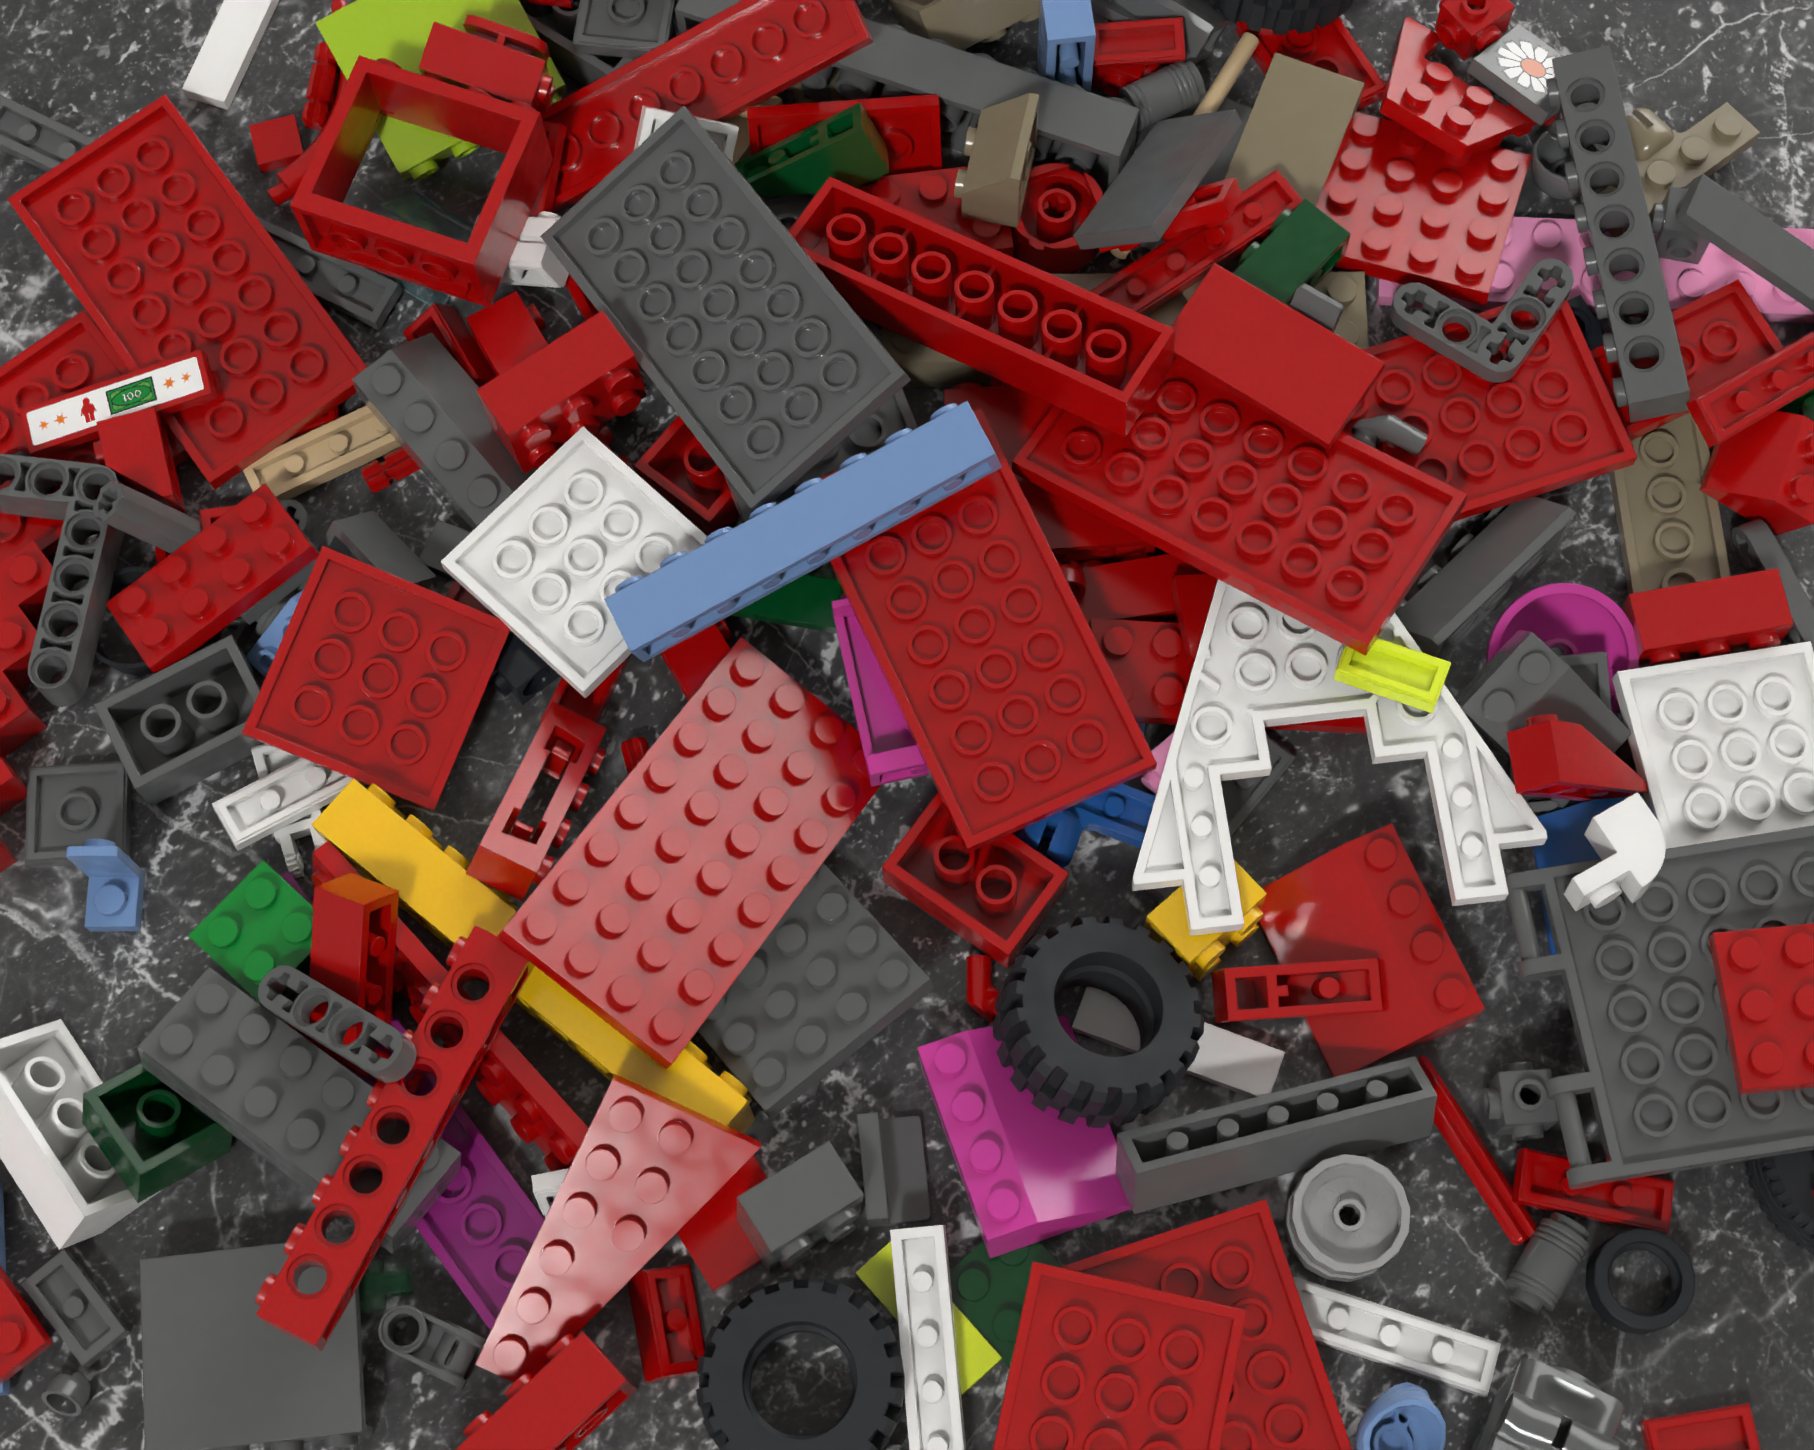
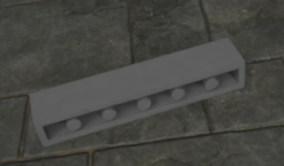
[1116,1056,1437,1214]

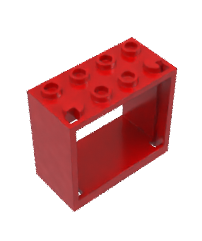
[290,55,553,307]

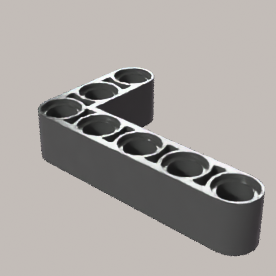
[0,454,125,707]

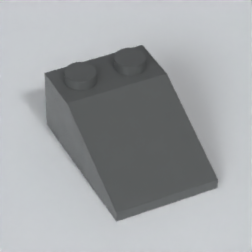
[1455,630,1631,808]

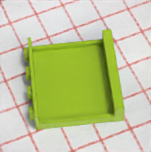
[315,0,567,182]

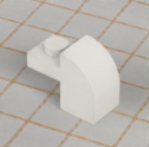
[1564,792,1666,911]

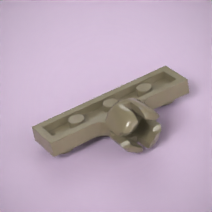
[1599,102,1760,237]

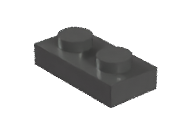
[21,1249,131,1368]

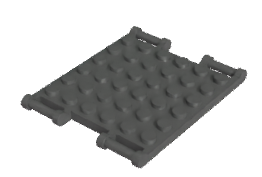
[1505,825,1814,1189]

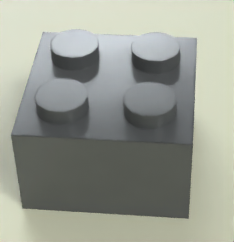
[736,1141,864,1274]

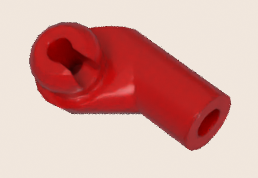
[966,955,1000,1024]

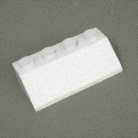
[0,1019,165,1250]

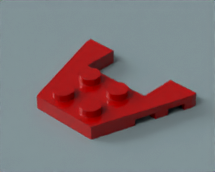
[1380,16,1560,160]

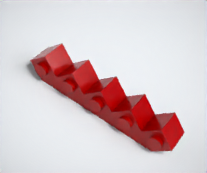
[0,540,73,873]

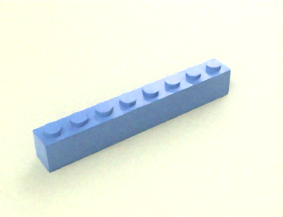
[604,401,1002,662]

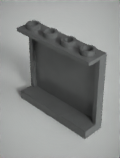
[140,1235,373,1450]

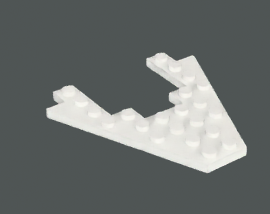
[1132,579,1547,936]

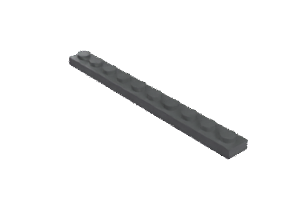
[0,95,403,330]

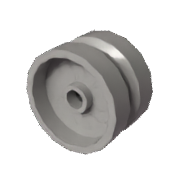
[1283,1154,1410,1282]

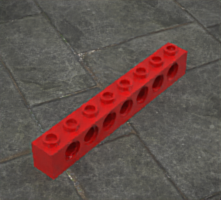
[255,925,534,1352]

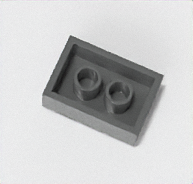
[94,635,265,806]

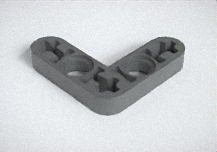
[1390,259,1574,383]

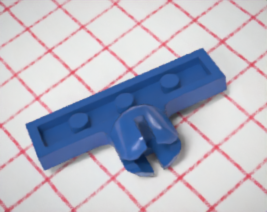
[1016,784,1156,868]

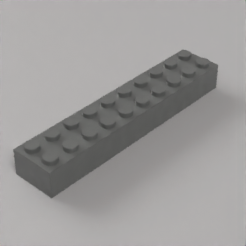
[675,0,1139,195]

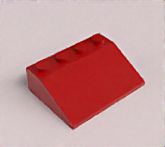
[1258,823,1485,1077]

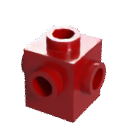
[1434,0,1515,61]

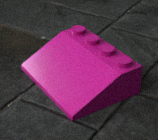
[917,1015,1131,1259]

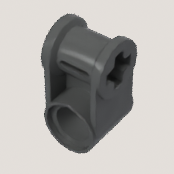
[378,1305,486,1390]

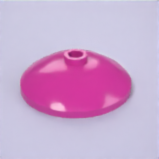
[1486,583,1639,713]

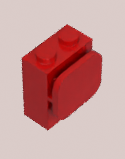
[418,14,555,113]

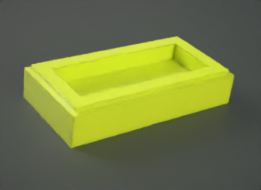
[1334,638,1451,714]

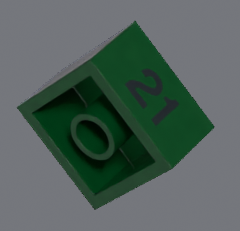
[82,1063,232,1203]

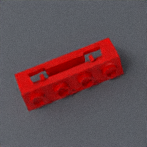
[466,701,607,901]

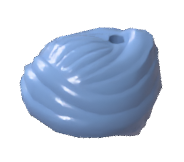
[1355,1382,1446,1450]

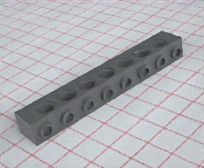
[1545,45,1690,423]

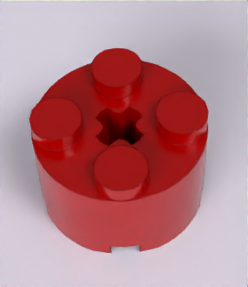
[1011,163,1103,274]

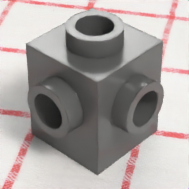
[1650,186,1711,264]
[1483,1062,1558,1141]

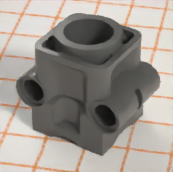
[1470,1358,1624,1450]

